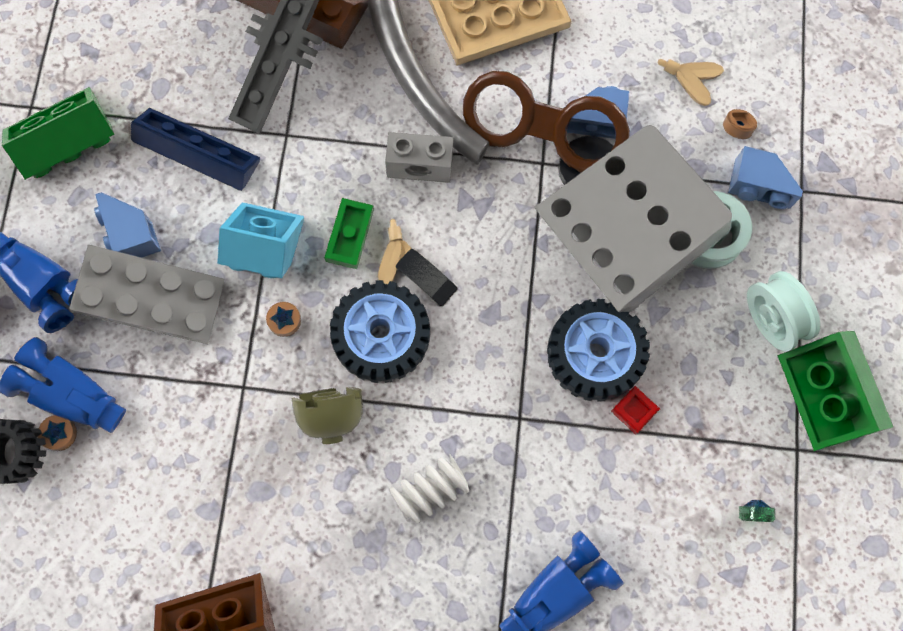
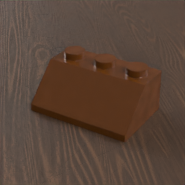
[154,573,275,631]

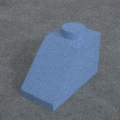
[567,86,629,139]

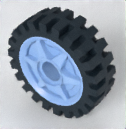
[330,280,430,383]
[547,299,650,402]

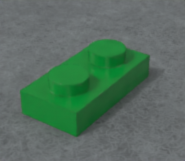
[324,198,374,269]

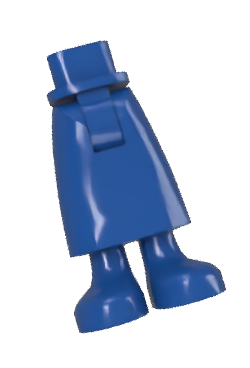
[0,232,78,333]
[0,337,126,433]
[499,530,624,631]

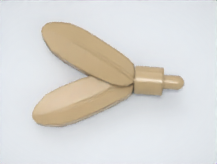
[658,59,724,106]
[378,219,412,284]

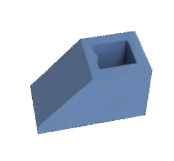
[728,146,803,209]
[94,192,161,258]

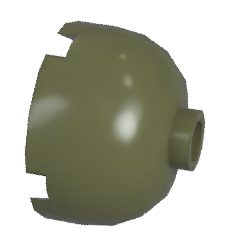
[291,387,363,444]

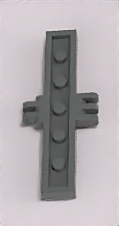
[228,0,323,134]

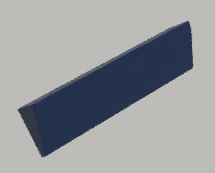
[131,108,260,191]

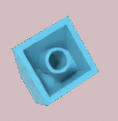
[217,202,304,278]

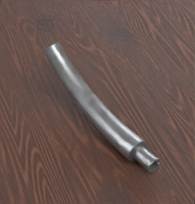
[368,0,489,165]

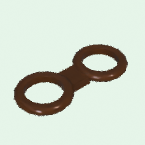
[463,71,630,172]

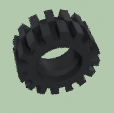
[0,419,47,484]

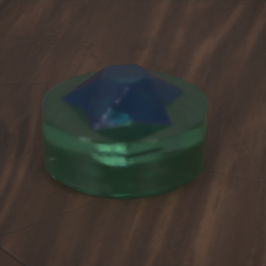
[739,500,776,522]

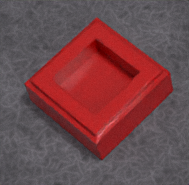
[611,386,660,435]

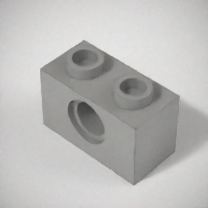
[385,132,453,183]

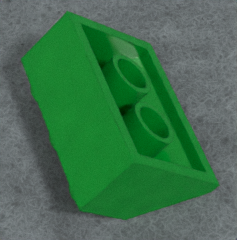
[2,87,115,180]
[777,331,894,451]

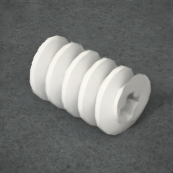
[389,454,469,524]

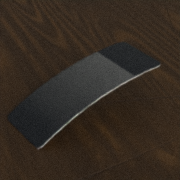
[396,249,457,306]

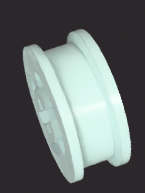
[692,191,752,269]
[747,271,820,352]

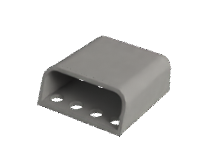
[534,125,732,312]

